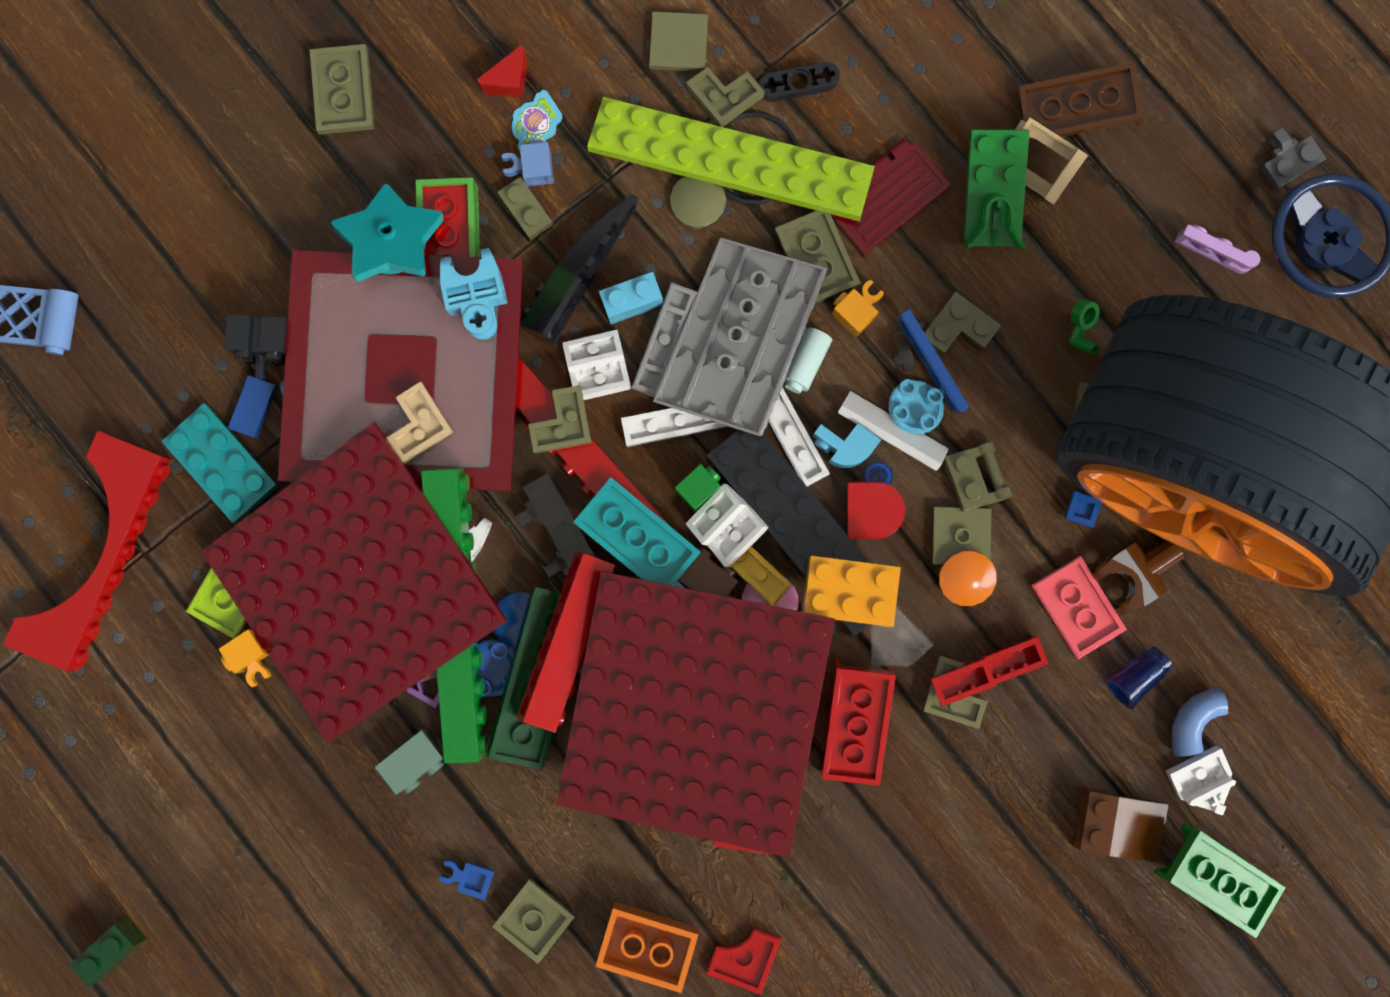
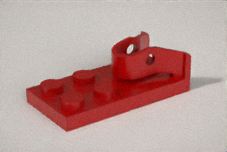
[821,660,896,786]

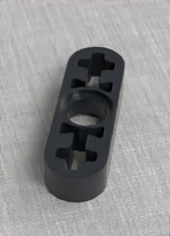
[759,62,840,102]

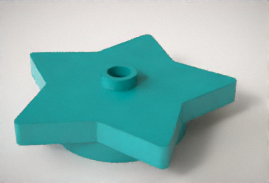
[331,184,444,282]

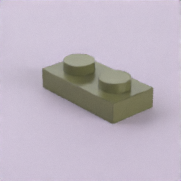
[497,177,553,240]

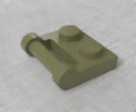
[943,442,1013,512]

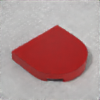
[846,481,905,539]

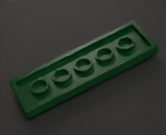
[486,586,561,770]

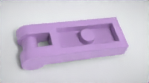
[1174,224,1260,274]

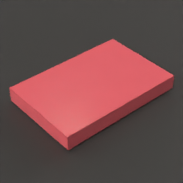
[1030,556,1127,659]

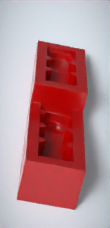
[930,635,1049,707]

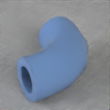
[1172,687,1228,757]

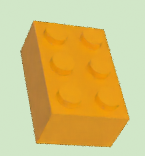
[802,556,901,627]

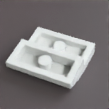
[562,330,631,400]
[686,483,769,568]

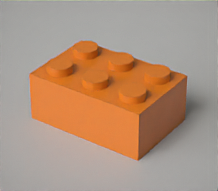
[595,902,699,993]

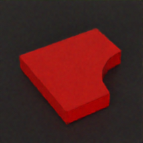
[706,927,781,995]

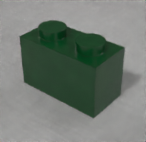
[69,917,147,988]

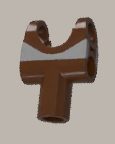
[1092,540,1185,616]

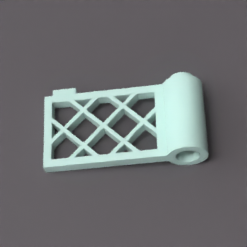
[784,327,832,394]

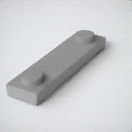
[632,282,698,397]

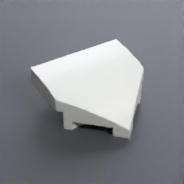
[1165,745,1236,815]

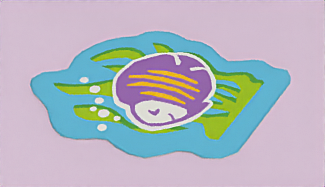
[512,90,562,150]

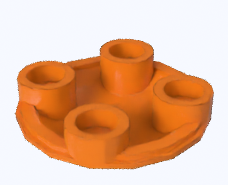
[938,549,996,606]

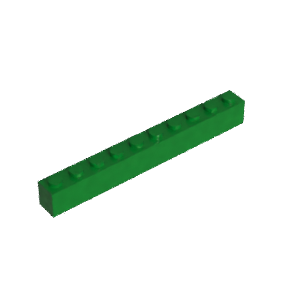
[421,467,489,763]

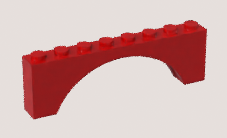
[3,431,171,672]

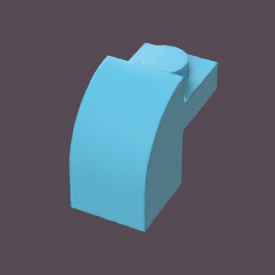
[812,423,881,468]

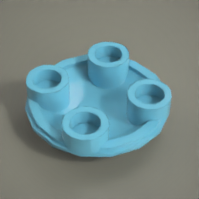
[888,379,944,434]

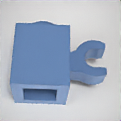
[502,140,554,186]

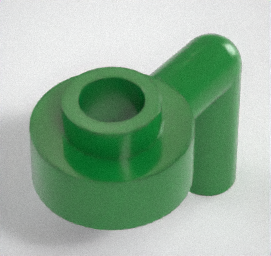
[1069,299,1100,355]

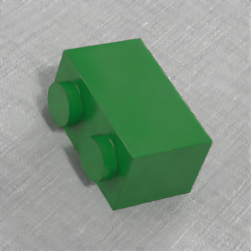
[675,464,721,513]

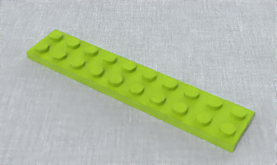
[587,97,875,222]

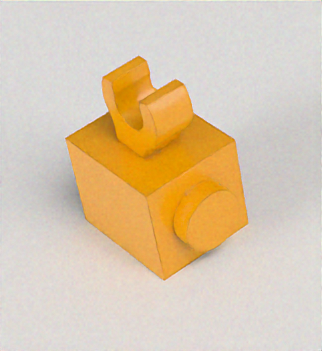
[832,280,884,337]
[219,629,271,687]

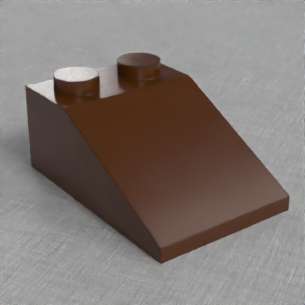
[1071,788,1168,863]

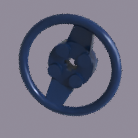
[1271,174,1390,298]

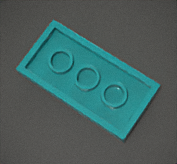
[161,403,279,525]
[573,477,701,586]

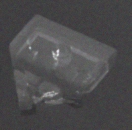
[871,606,934,667]

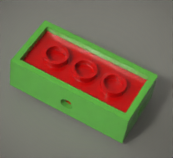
[416,177,480,257]

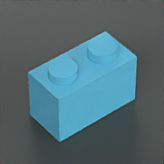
[599,272,663,324]

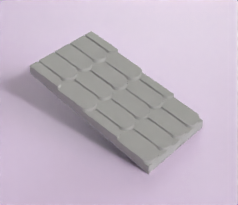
[653,238,828,436]

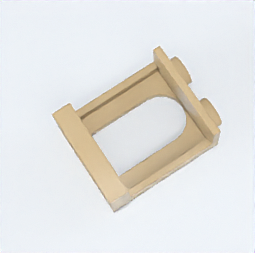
[1016,117,1088,205]

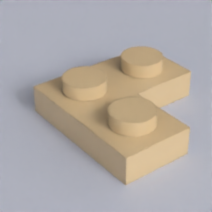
[387,381,454,464]

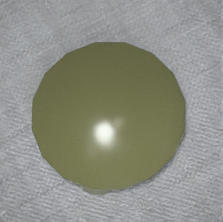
[670,176,726,230]

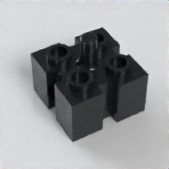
[224,314,288,379]

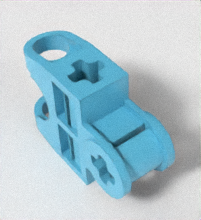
[440,248,508,340]

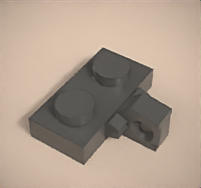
[1260,128,1326,191]

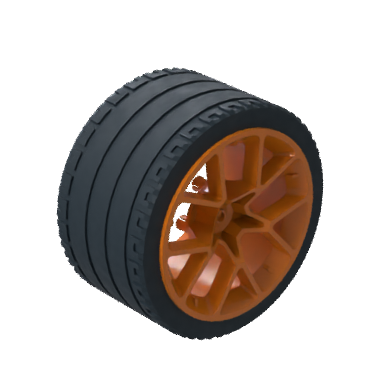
[1055,295,1390,596]

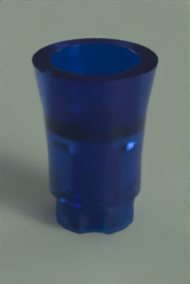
[1104,647,1172,710]

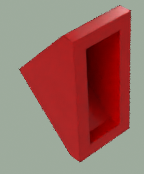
[477,45,528,98]

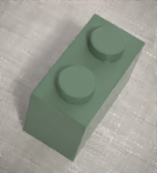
[375,728,444,795]

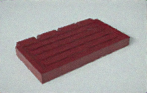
[831,139,951,257]

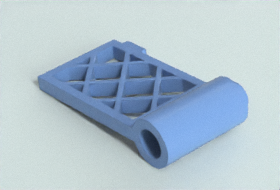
[0,285,79,355]

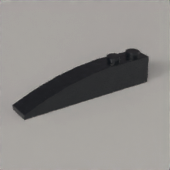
[520,194,639,347]

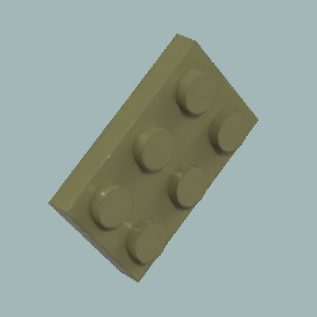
[310,44,375,135]
[774,211,861,304]

